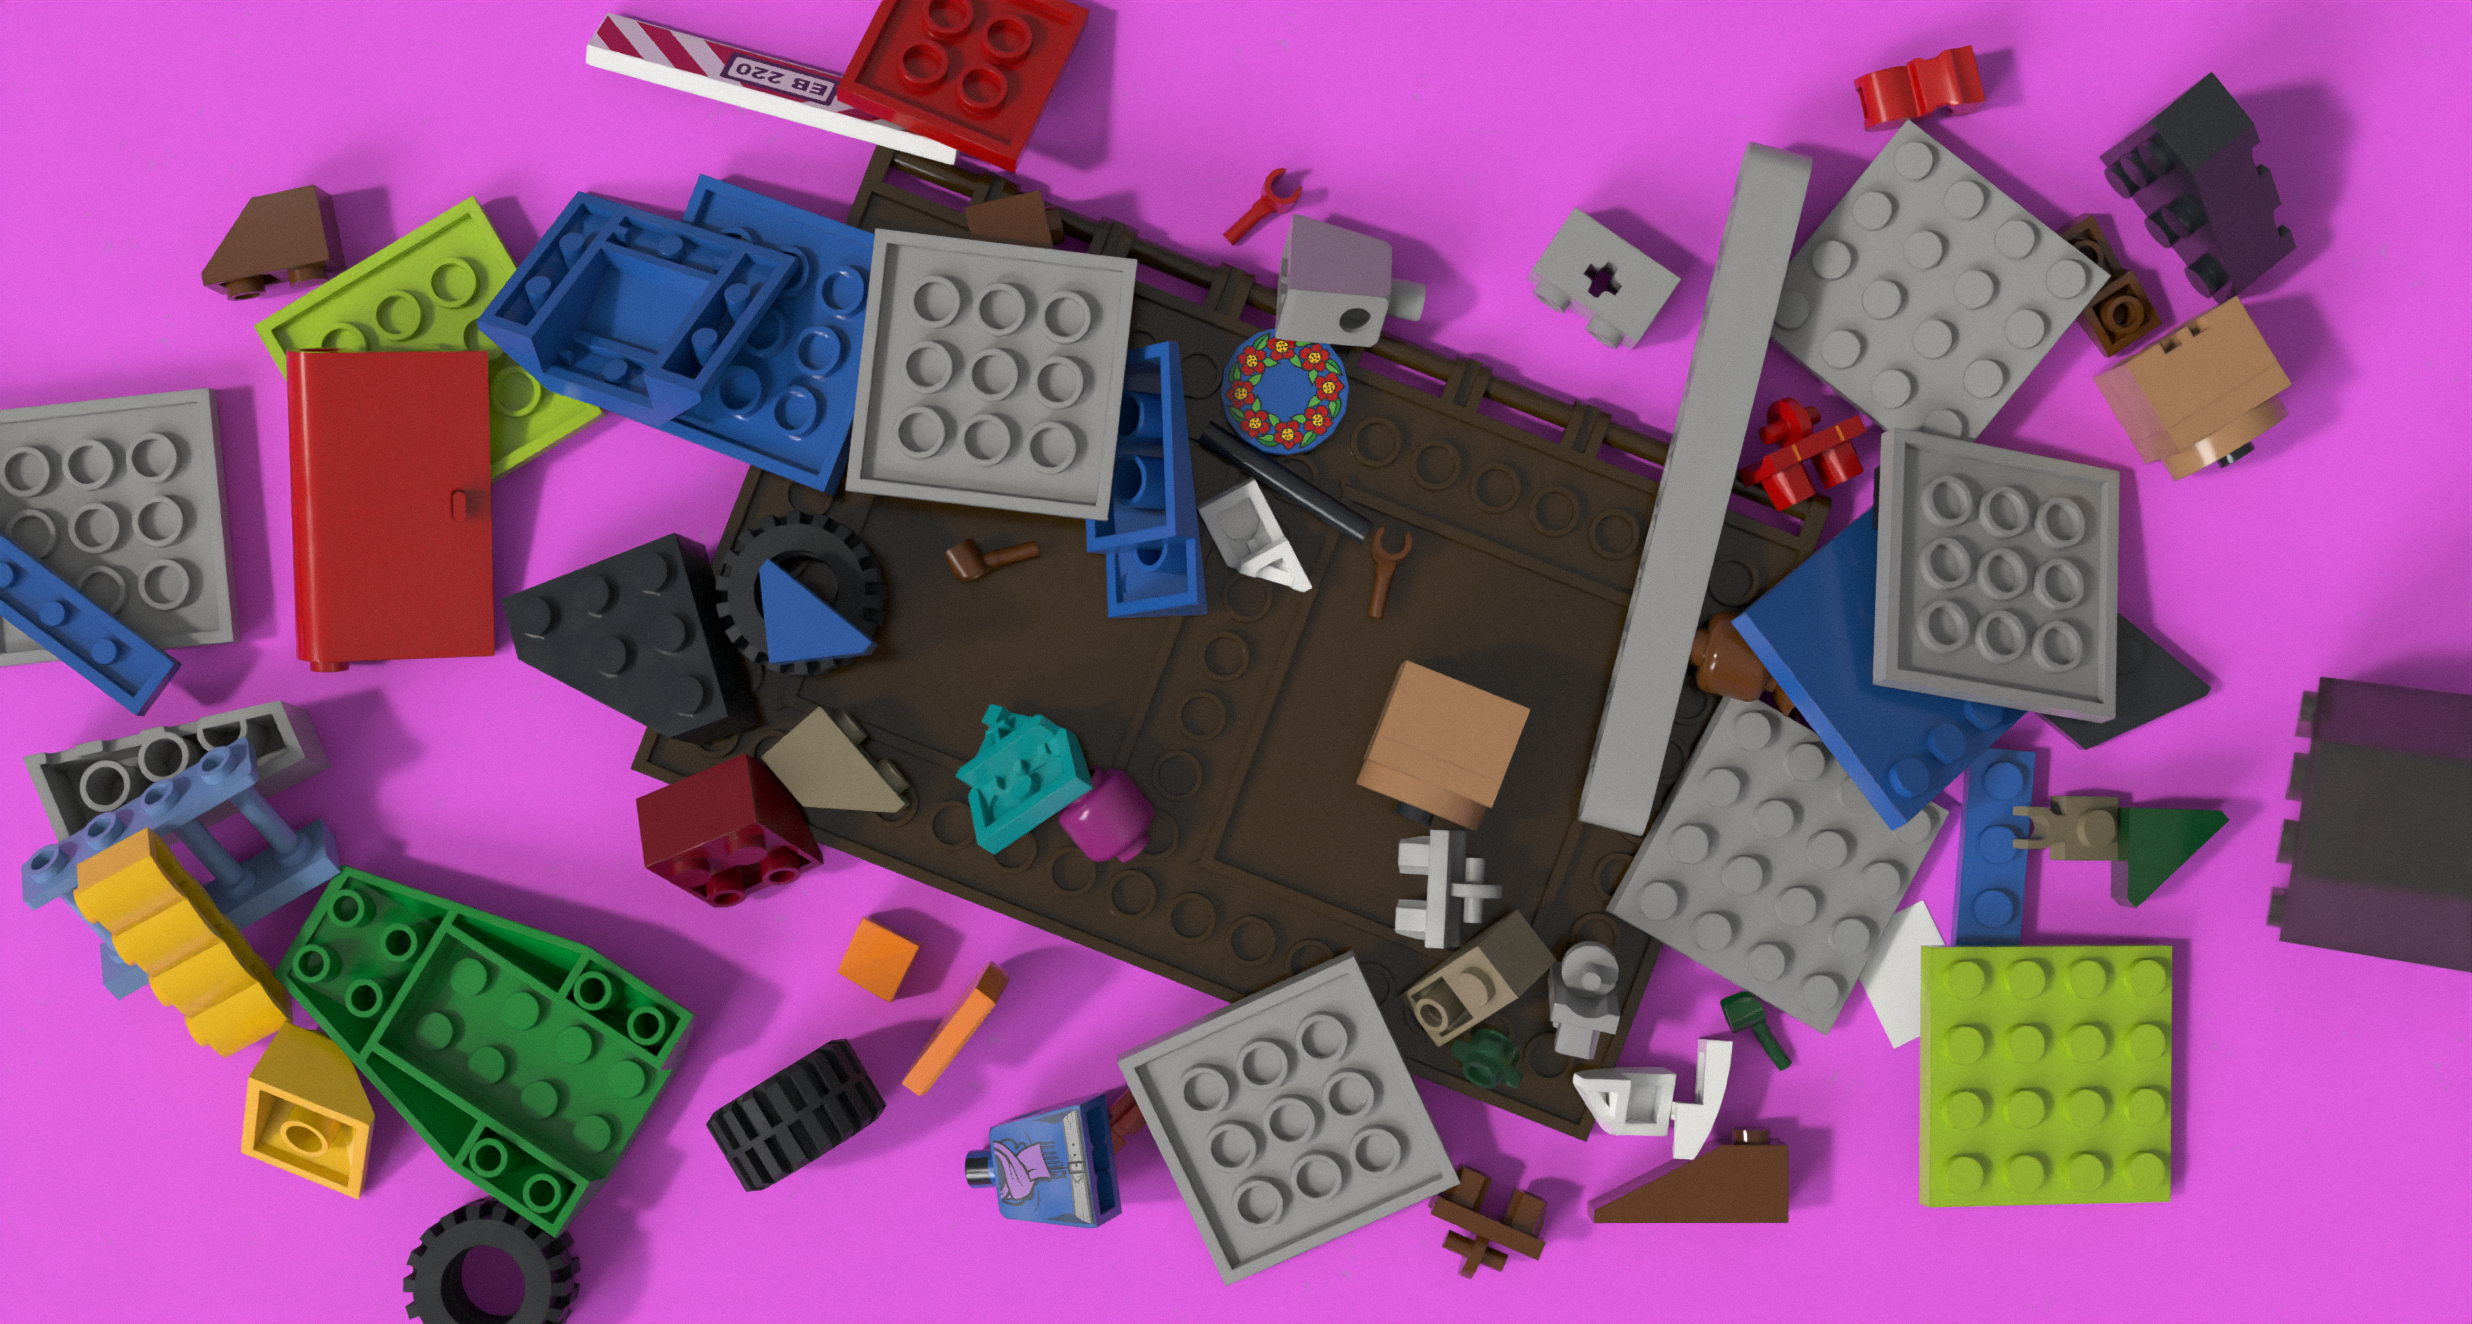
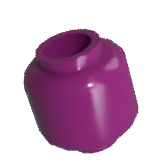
[1059,765,1154,862]

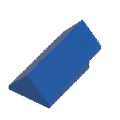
[1086,341,1208,618]

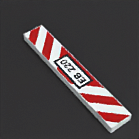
[586,13,960,165]

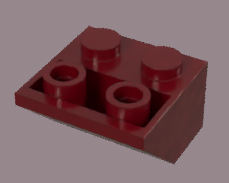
[636,753,824,908]

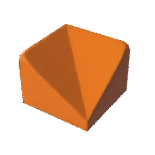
[837,915,923,1003]

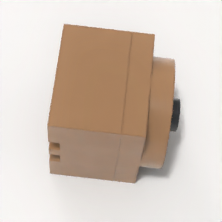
[2092,296,2292,481]
[1356,660,1531,832]

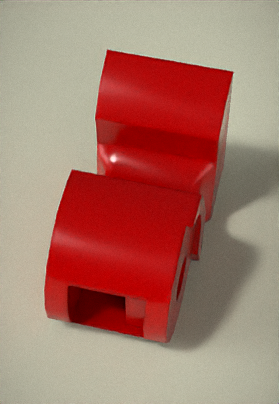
[1854,45,1985,132]

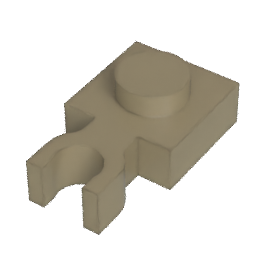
[2013,796,2119,861]

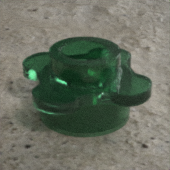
[1451,1029,1523,1089]

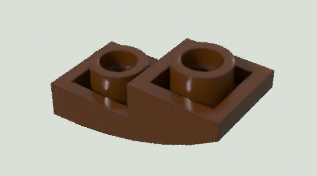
[2055,213,2162,358]

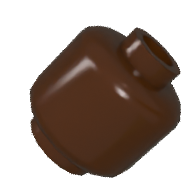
[1688,611,1777,702]

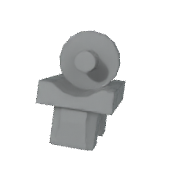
[1395,830,1503,949]
[1548,941,1620,1059]

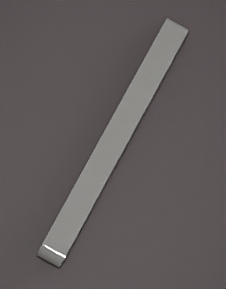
[1578,141,1813,836]

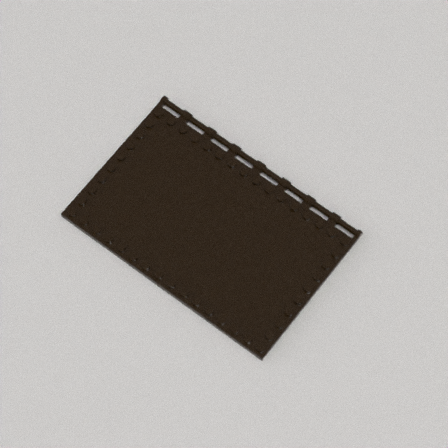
[630,145,1832,1142]

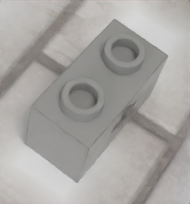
[1527,207,1681,350]

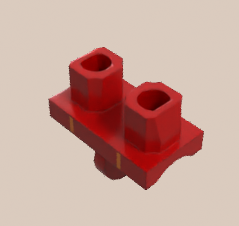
[1738,397,1867,512]

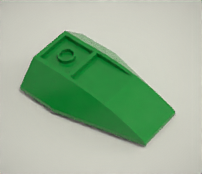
[273,864,697,1238]

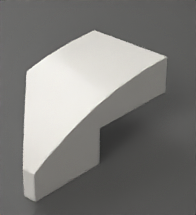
[1573,1067,1677,1136]

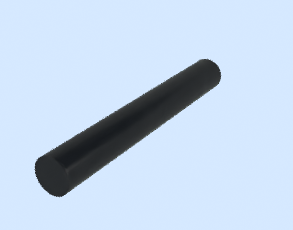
[1198,421,1374,545]

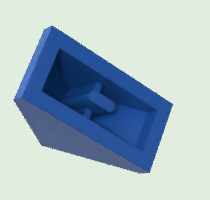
[759,559,879,665]

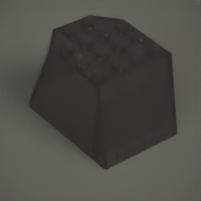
[2265,677,2472,973]

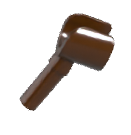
[1368,526,1412,619]
[944,538,1039,582]

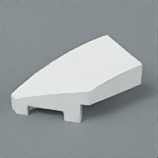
[1196,477,1312,592]
[1670,1038,1733,1160]

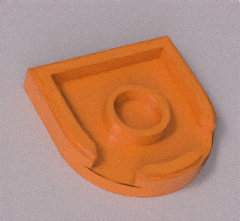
[902,960,1010,1097]

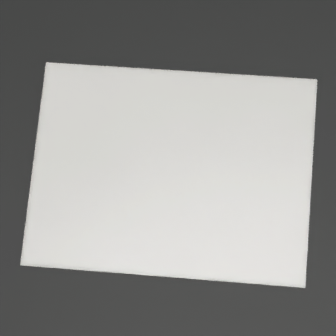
[1859,900,1945,1049]

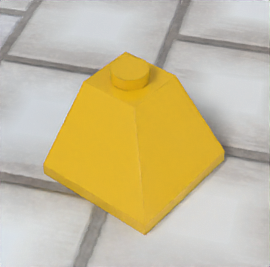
[241,1021,375,1200]

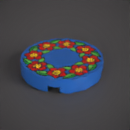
[1221,328,1349,456]

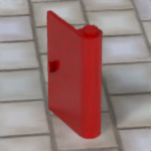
[286,347,495,673]

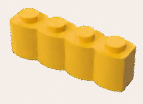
[73,827,294,1058]

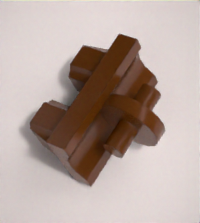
[1428,1163,1548,1279]

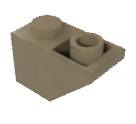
[761,706,912,813]
[1399,909,1557,1047]

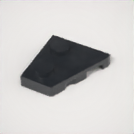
[2034,612,2212,750]

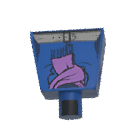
[965,1093,1122,1228]

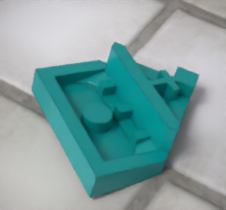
[955,704,1093,855]

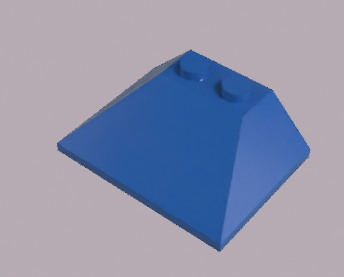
[477,191,799,427]

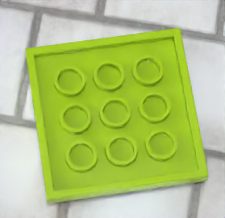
[254,195,607,508]
[1919,944,2172,1208]

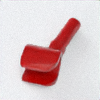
[1222,168,1302,246]

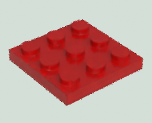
[837,0,1090,174]

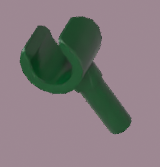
[1720,991,1792,1071]

